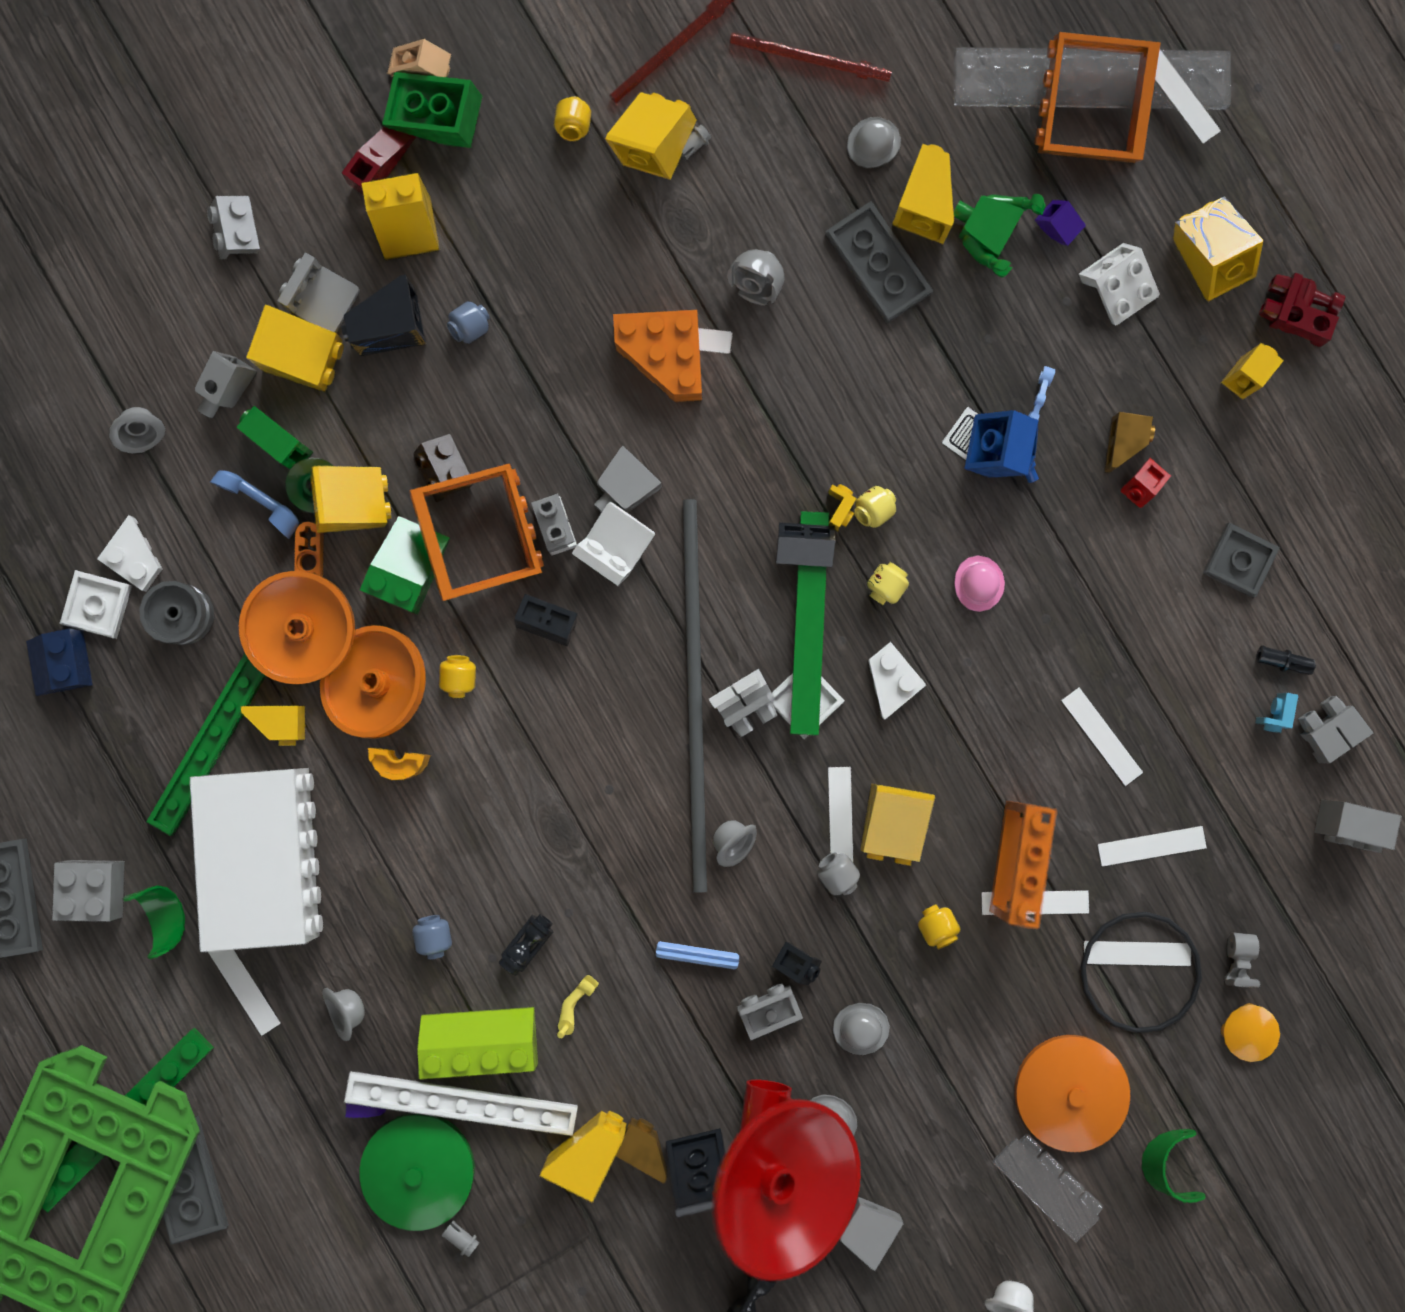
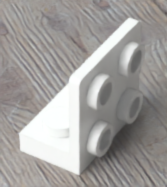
[1079,243,1160,325]
[572,502,655,586]

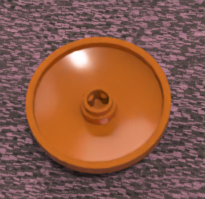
[239,571,355,684]
[320,626,426,739]
[1014,1035,1130,1152]

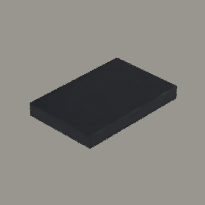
[665,1128,726,1217]

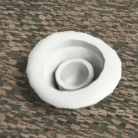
[984,1281,1034,1312]

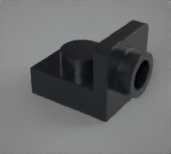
[772,941,822,985]

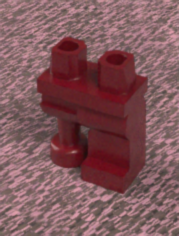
[1259,272,1346,348]

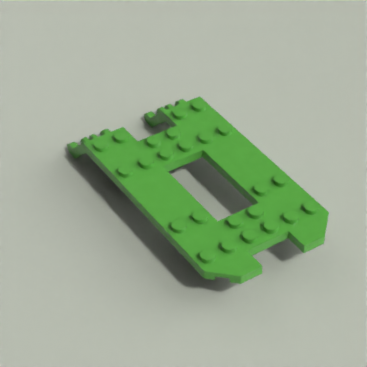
[0,1045,200,1312]

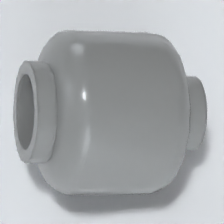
[818,852,860,895]

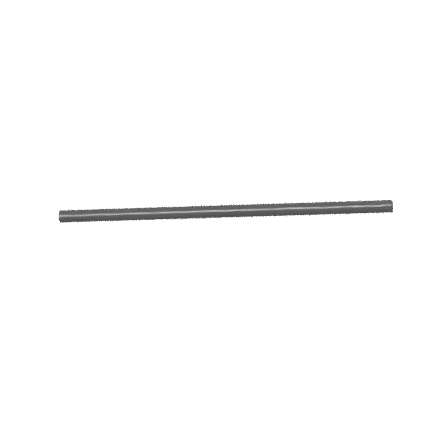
[683,499,707,892]

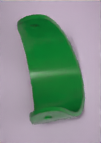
[123,885,185,959]
[1141,1129,1206,1203]

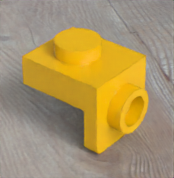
[828,484,857,531]

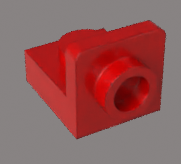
[1121,458,1171,508]

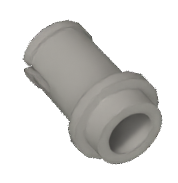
[681,125,711,160]
[442,1220,480,1257]

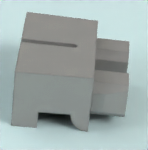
[1298,696,1373,764]

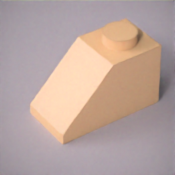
[387,39,451,77]

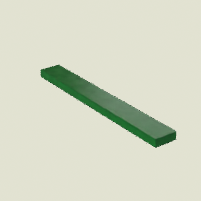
[790,511,829,736]
[146,653,266,836]

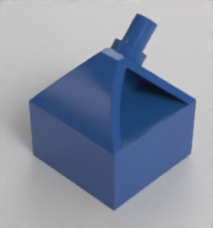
[964,410,1039,483]

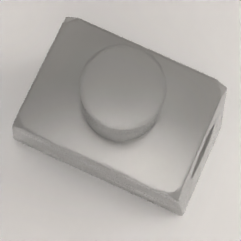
[195,351,257,418]
[594,446,662,513]
[840,1197,904,1271]

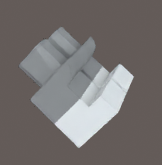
[531,494,577,556]
[709,669,777,737]

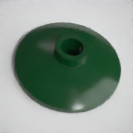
[285,458,334,514]

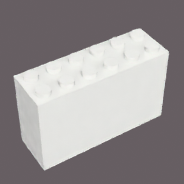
[190,768,323,952]

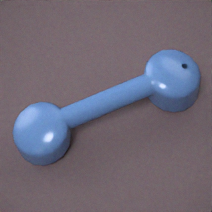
[210,470,299,539]

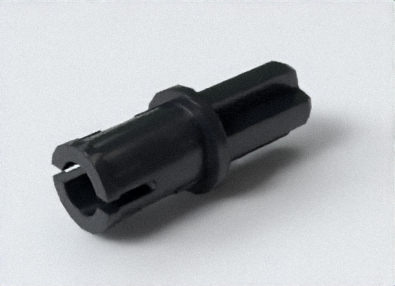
[1256,645,1316,675]

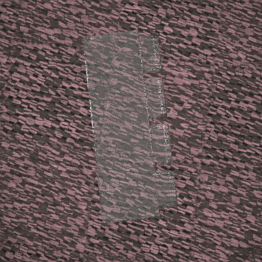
[992,1133,1103,1242]

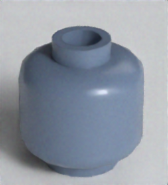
[447,301,490,344]
[412,915,452,959]

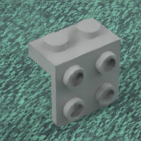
[277,253,360,333]

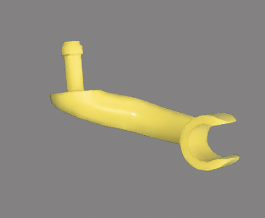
[557,975,599,1038]

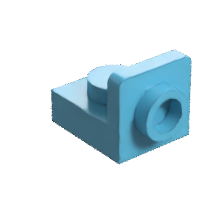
[1256,693,1298,733]

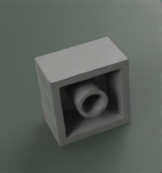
[1315,800,1401,853]
[52,860,125,921]

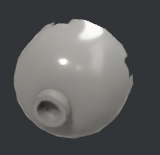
[727,249,784,305]

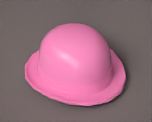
[954,555,1005,612]

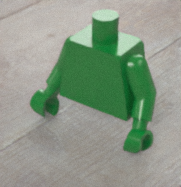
[953,194,1046,278]

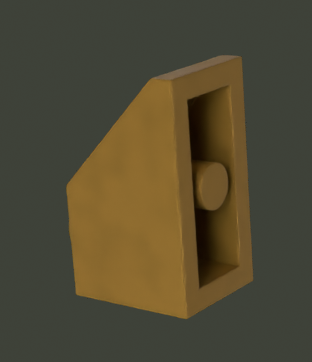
[1104,412,1155,472]
[615,1117,667,1184]

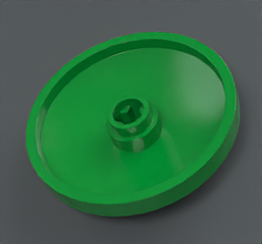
[359,1113,475,1231]

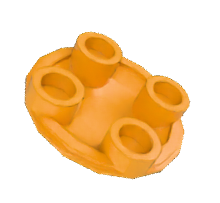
[1221,1003,1280,1062]

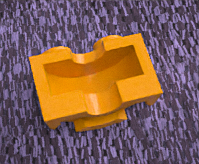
[368,748,431,780]

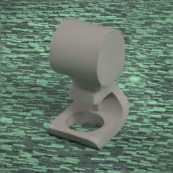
[1224,932,1260,988]

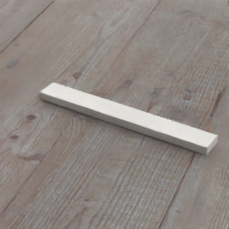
[344,1072,578,1136]

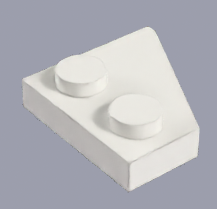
[97,515,162,592]
[868,642,926,719]

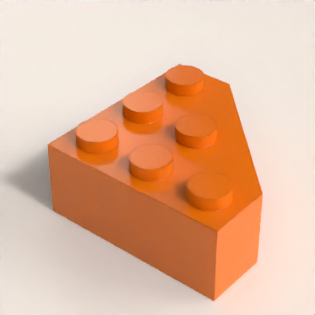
[613,310,702,402]

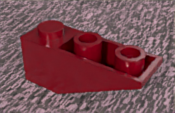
[342,127,417,195]

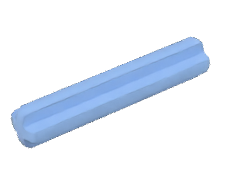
[656,941,739,970]

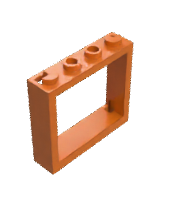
[1035,32,1161,163]
[409,463,544,601]
[989,800,1057,929]

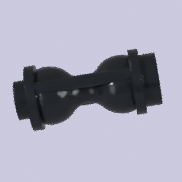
[499,914,554,976]
[727,1274,776,1312]

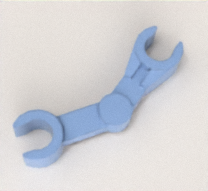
[1028,366,1055,420]

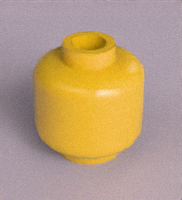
[554,97,591,141]
[439,655,476,698]
[918,904,960,949]

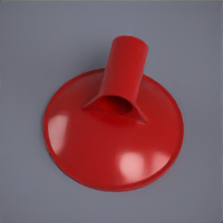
[713,1079,861,1280]

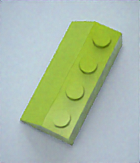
[418,1007,538,1079]

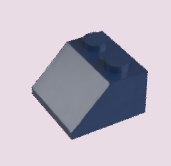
[26,629,93,696]

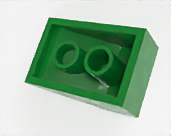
[382,72,482,148]
[360,516,450,614]

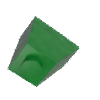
[236,406,313,469]

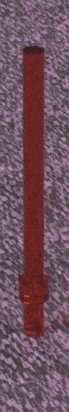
[609,0,734,104]
[730,32,892,82]

